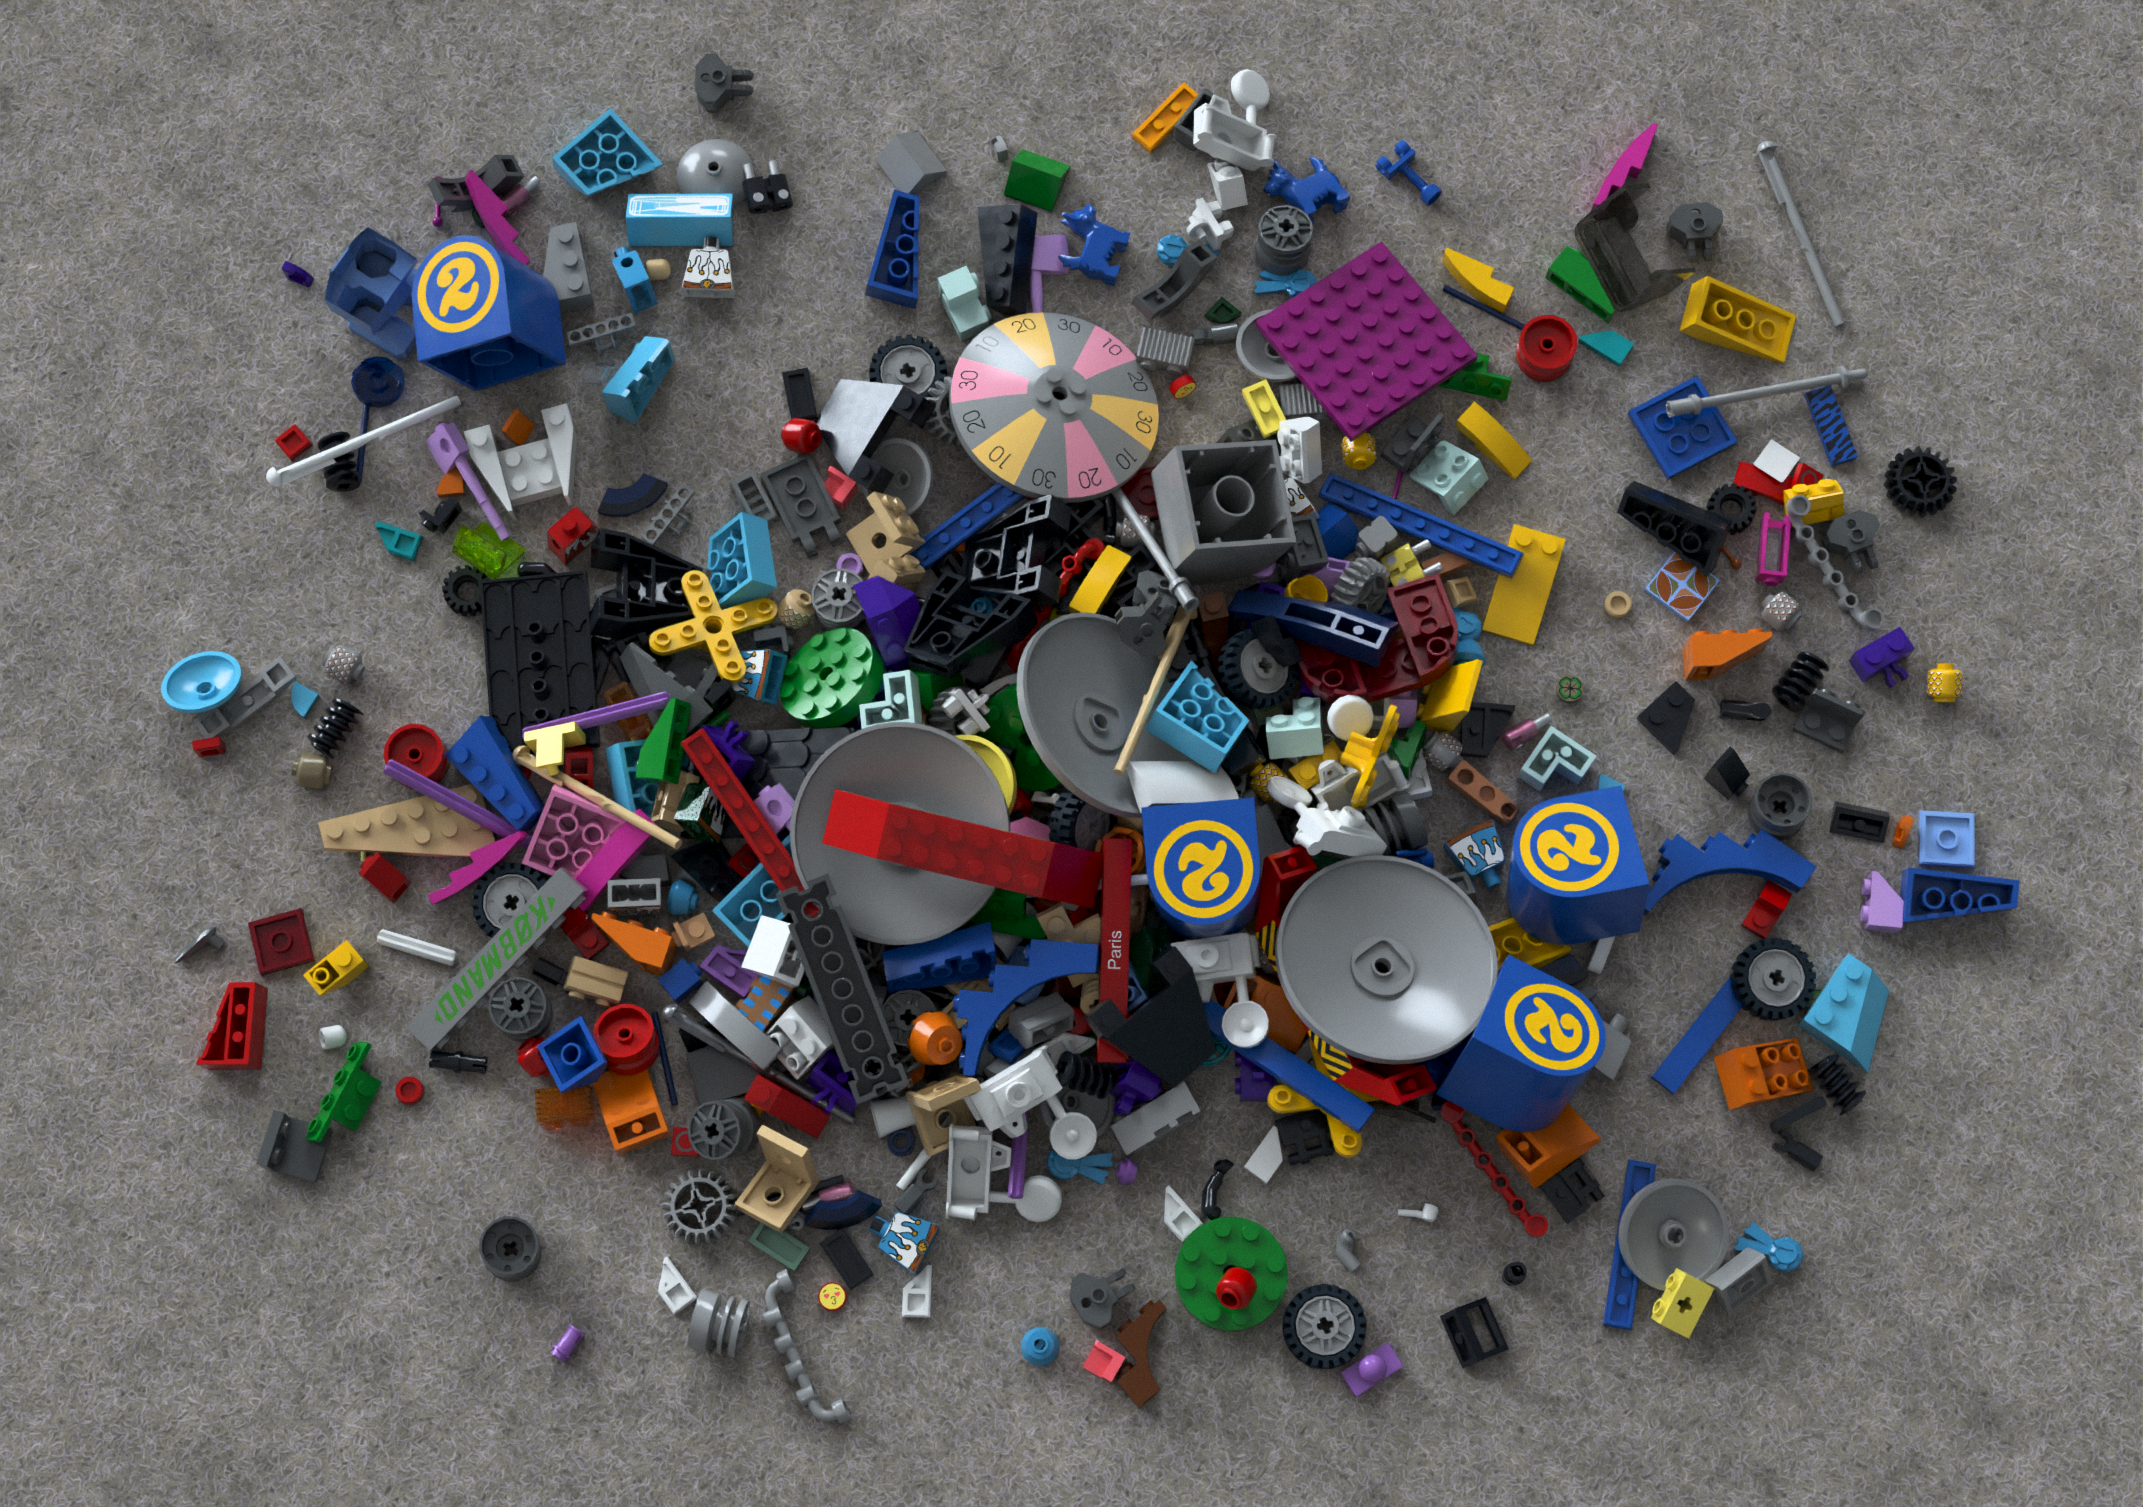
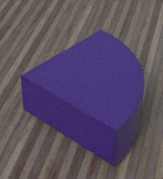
[282,260,314,287]

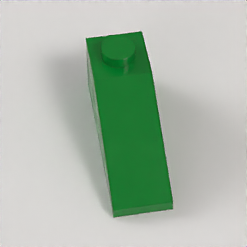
[1545,246,1615,323]
[636,698,691,784]

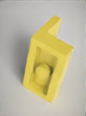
[1242,379,1286,438]

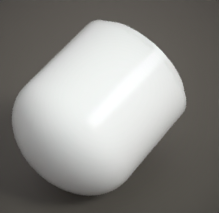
[319,1025,347,1050]

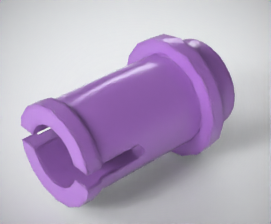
[551,1325,585,1363]

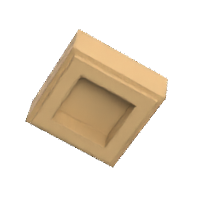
[1443,576,1478,608]

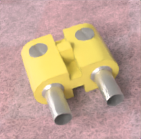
[1380,539,1444,586]

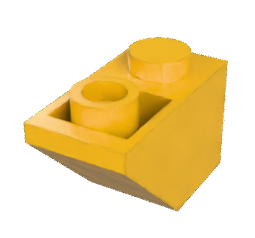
[303,940,370,996]

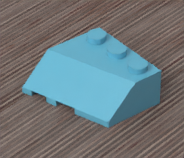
[552,108,663,197]
[601,336,675,424]
[707,512,777,610]
[1145,660,1249,773]
[605,739,689,819]
[1798,953,1889,1073]

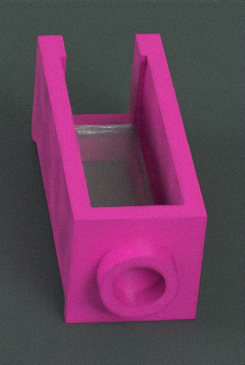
[1756,512,1791,586]

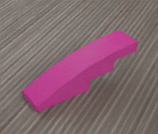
[1590,123,1658,217]
[465,169,530,265]
[576,809,657,912]
[428,831,527,905]

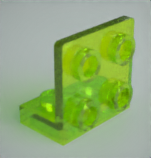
[452,522,525,579]

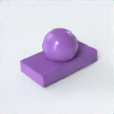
[1340,1342,1403,1398]

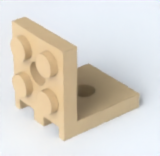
[845,491,926,574]
[905,1072,982,1156]
[735,1125,820,1233]

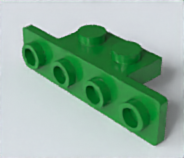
[1438,352,1512,401]
[964,888,1047,940]
[305,1042,382,1143]

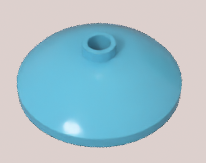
[161,651,242,713]

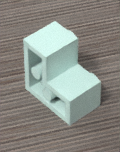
[938,266,992,341]
[859,670,923,729]
[1266,697,1324,759]
[1517,726,1596,792]

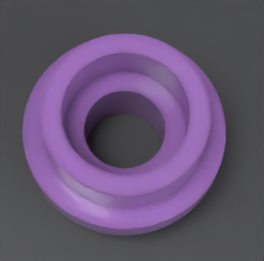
[1115,1157,1137,1185]

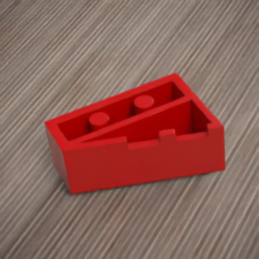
[196,982,268,1070]

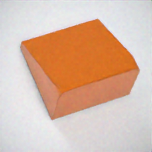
[502,409,535,446]

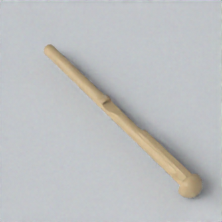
[1113,605,1198,776]
[512,745,682,849]

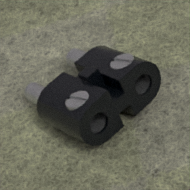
[742,160,793,214]

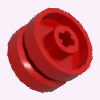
[1515,315,1577,382]
[383,724,450,790]
[593,1004,660,1076]

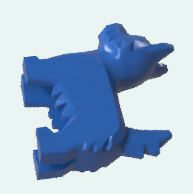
[1263,156,1350,223]
[1058,204,1130,286]

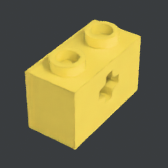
[1651,1268,1715,1339]

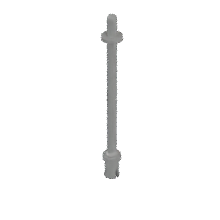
[1666,366,1868,418]
[1111,488,1200,612]

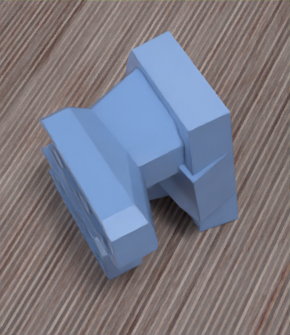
[325,227,418,360]

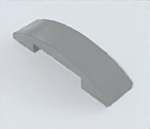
[193,656,297,739]
[689,981,783,1071]

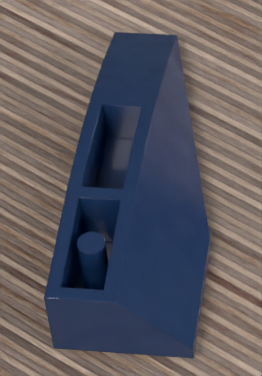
[1228,590,1399,668]

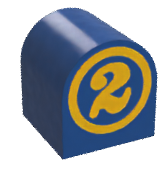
[412,236,566,391]
[1506,786,1650,945]
[1141,797,1261,940]
[1436,954,1606,1132]

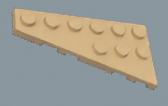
[318,784,495,859]

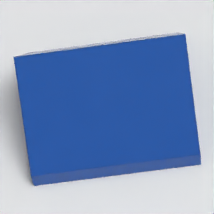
[1316,503,1359,560]
[537,1016,608,1093]

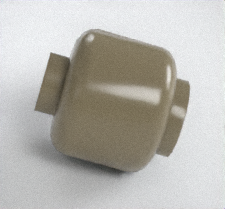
[291,752,333,790]

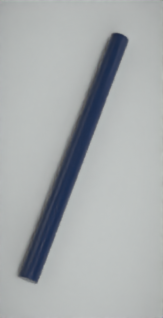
[1443,285,1525,330]
[355,393,370,482]
[651,1011,678,1106]

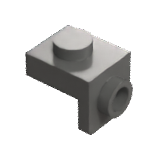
[753,625,795,659]

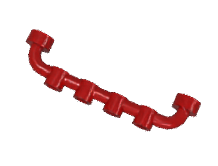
[1007,538,1106,672]
[1441,1101,1548,1238]

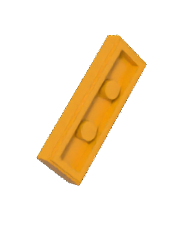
[1132,82,1198,154]

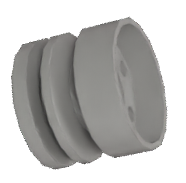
[811,568,866,631]
[688,1289,750,1359]

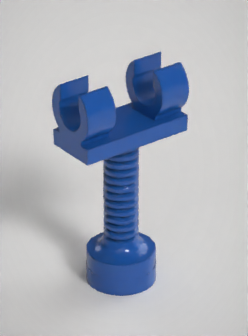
[1375,140,1442,206]

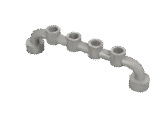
[1786,495,1885,631]
[763,1269,851,1424]

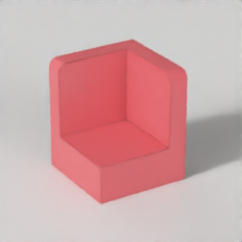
[824,466,858,511]
[1083,1340,1126,1384]

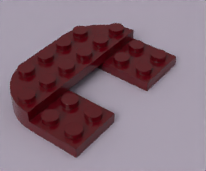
[1288,573,1459,703]

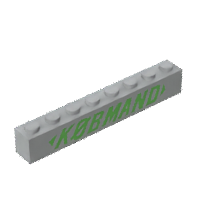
[406,867,588,1051]

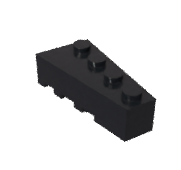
[977,204,1038,315]
[1617,481,1733,577]
[1197,664,1266,777]

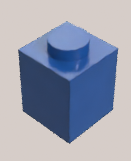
[658,958,703,1005]

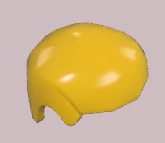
[1284,574,1328,602]

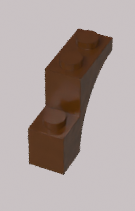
[1116,1300,1167,1409]

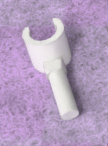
[1398,1203,1439,1222]

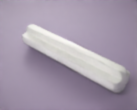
[377,929,457,966]

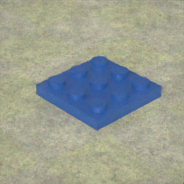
[1627,376,1738,480]

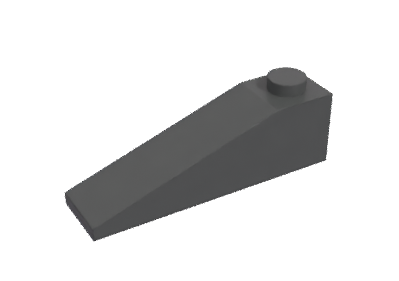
[619,642,713,739]

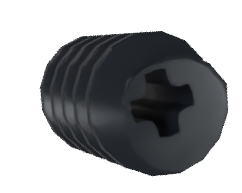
[318,432,360,492]
[1772,652,1829,713]
[307,698,364,759]
[1057,1050,1119,1099]
[1807,1054,1866,1116]

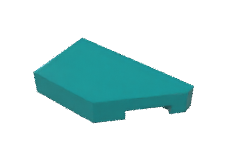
[1578,330,1634,367]
[375,521,423,562]

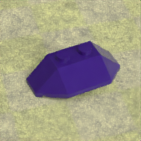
[853,575,921,672]

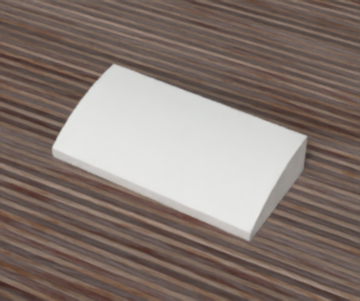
[1126,761,1239,814]

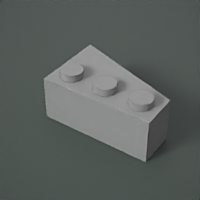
[543,222,595,312]
[1110,1082,1201,1158]

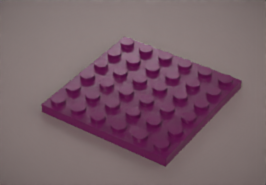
[1255,241,1478,442]

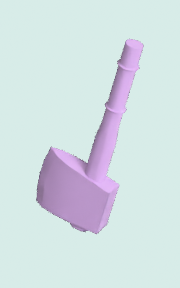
[1029,234,1069,313]
[426,422,511,542]
[753,783,795,836]

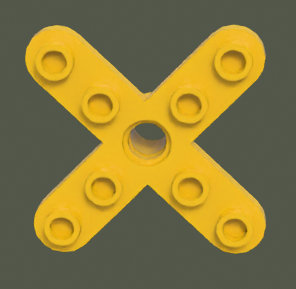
[649,570,778,684]
[1340,704,1401,810]
[1267,1039,1380,1158]

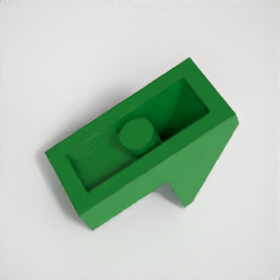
[1387,720,1427,780]

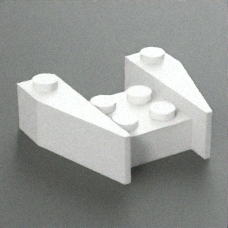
[464,403,577,521]

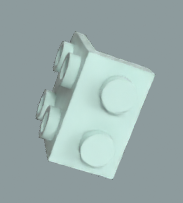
[1410,441,1489,515]

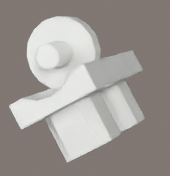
[1187,198,1234,251]
[941,688,990,735]

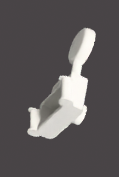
[1193,69,1277,171]
[1310,695,1411,812]
[1267,776,1387,857]
[1162,933,1270,1048]
[962,1045,1097,1160]
[945,1124,1062,1222]

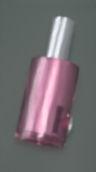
[500,176,541,219]
[1501,713,1552,751]
[802,1181,855,1211]

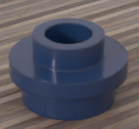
[887,1129,915,1157]

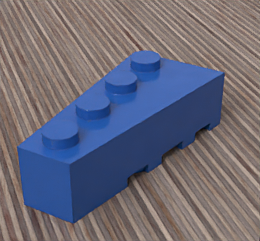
[865,189,919,309]
[445,716,545,831]
[1900,868,2020,924]
[882,922,997,994]

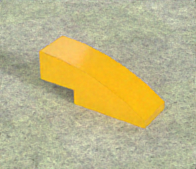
[1442,247,1514,314]
[1455,401,1532,480]
[1069,545,1132,614]

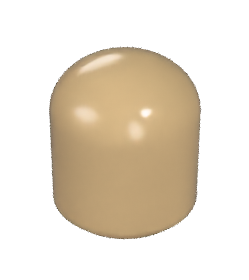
[646,259,671,281]

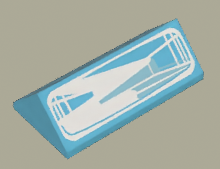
[626,194,734,247]

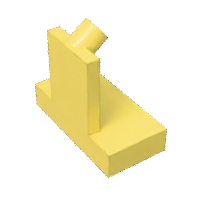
[524,722,586,776]

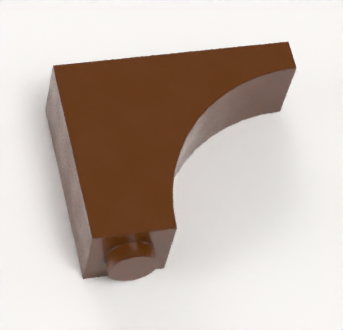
[1195,591,1229,686]

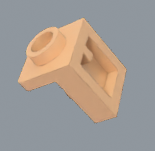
[671,912,716,952]

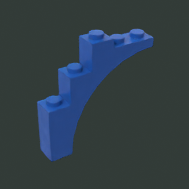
[1643,829,1817,916]
[953,939,1100,1076]

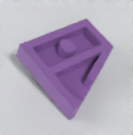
[700,946,761,1000]

